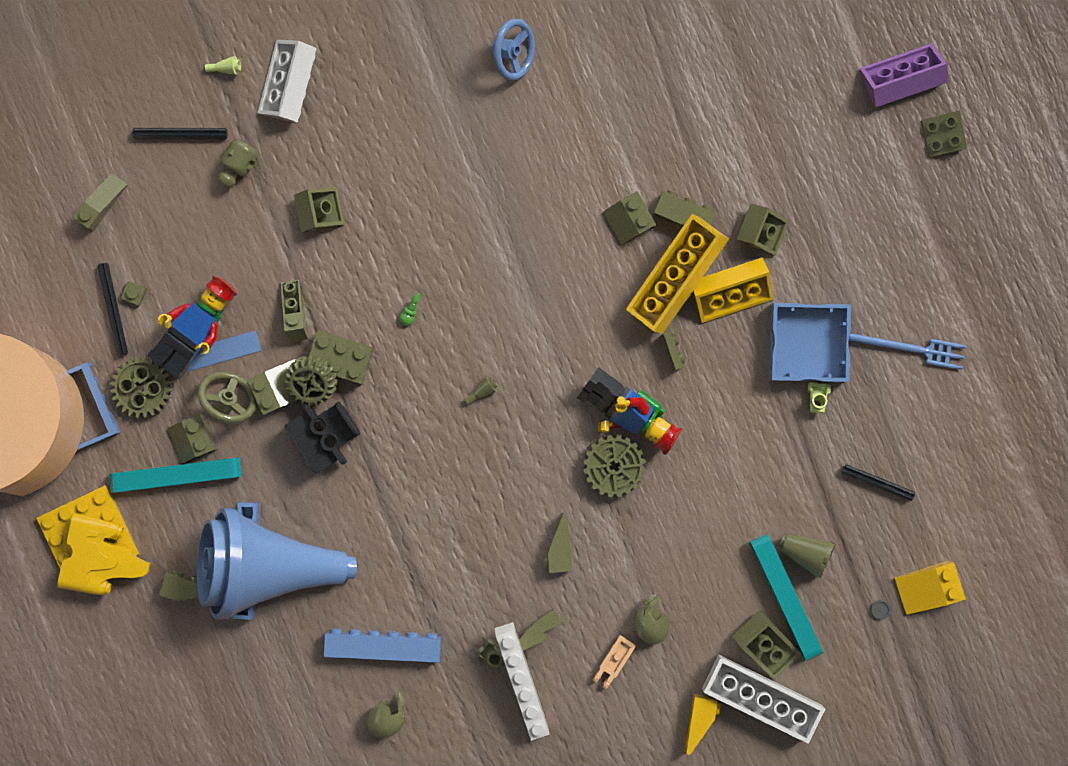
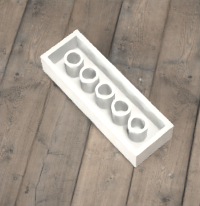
[702,654,825,744]

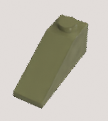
[73,173,128,230]
[544,512,572,573]

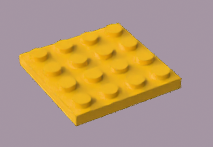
[37,485,140,569]

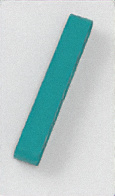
[109,457,242,493]
[750,534,823,661]

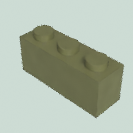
[653,190,716,227]

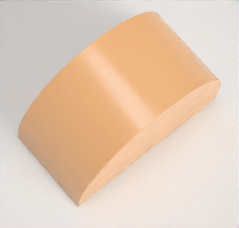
[0,334,84,496]

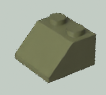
[294,187,345,232]
[603,191,656,245]
[737,204,790,256]
[168,414,218,463]

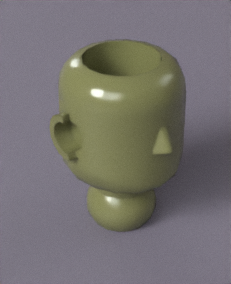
[218,139,258,187]

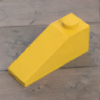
[685,694,720,755]

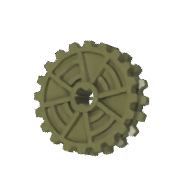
[584,435,646,497]

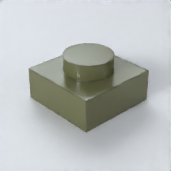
[121,281,147,306]

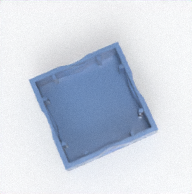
[769,303,851,382]

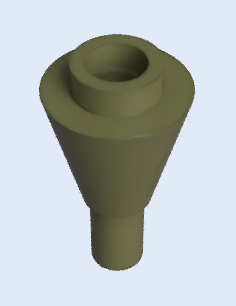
[465,376,498,405]

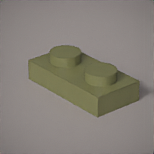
[662,331,685,370]

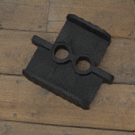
[284,402,361,474]

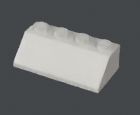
[257,40,317,122]

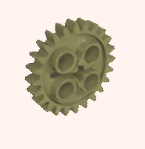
[110,356,173,418]

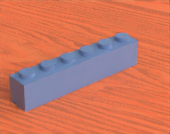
[324,628,442,663]

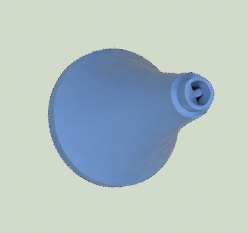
[197,508,357,619]

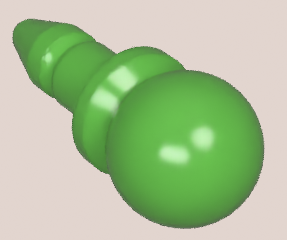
[399,293,420,326]

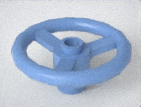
[492,19,535,80]

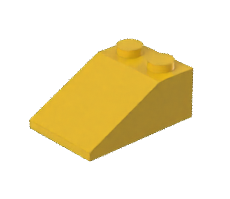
[894,560,966,615]

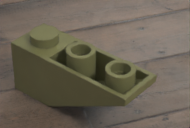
[280,279,308,343]
[159,570,199,601]

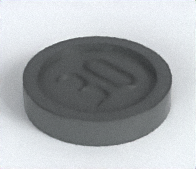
[871,600,891,619]

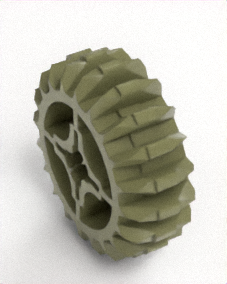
[285,355,337,407]

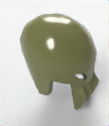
[635,594,670,644]
[367,691,406,738]

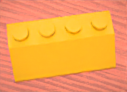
[692,258,774,323]

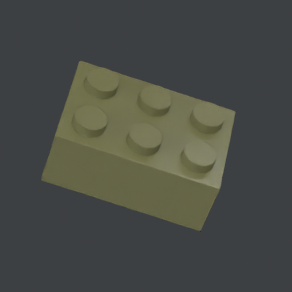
[308,330,375,384]

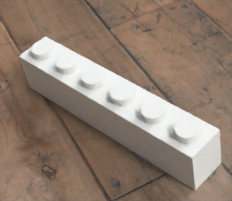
[495,622,550,740]

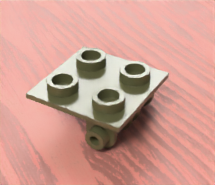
[922,110,967,157]

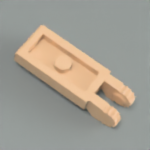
[592,635,636,689]

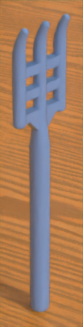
[849,333,967,369]

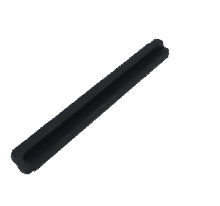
[132,128,228,139]
[97,263,128,356]

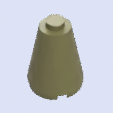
[779,534,836,578]

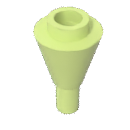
[205,56,241,75]

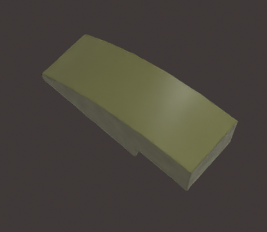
[519,608,561,651]

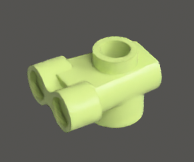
[807,382,831,414]

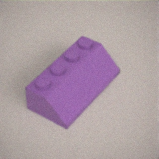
[860,43,949,107]

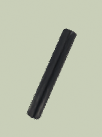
[842,464,915,501]

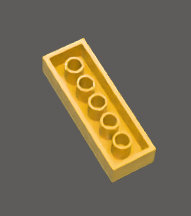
[626,214,729,334]

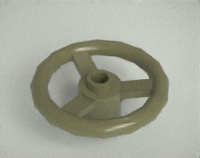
[198,371,257,423]

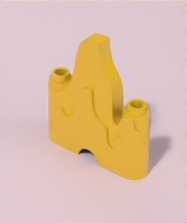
[58,513,151,596]

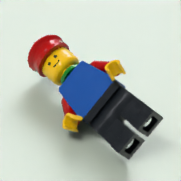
[147,275,238,378]
[577,367,683,455]

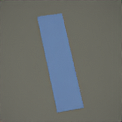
[186,331,262,372]

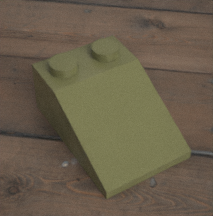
[247,356,312,415]
[733,610,802,679]

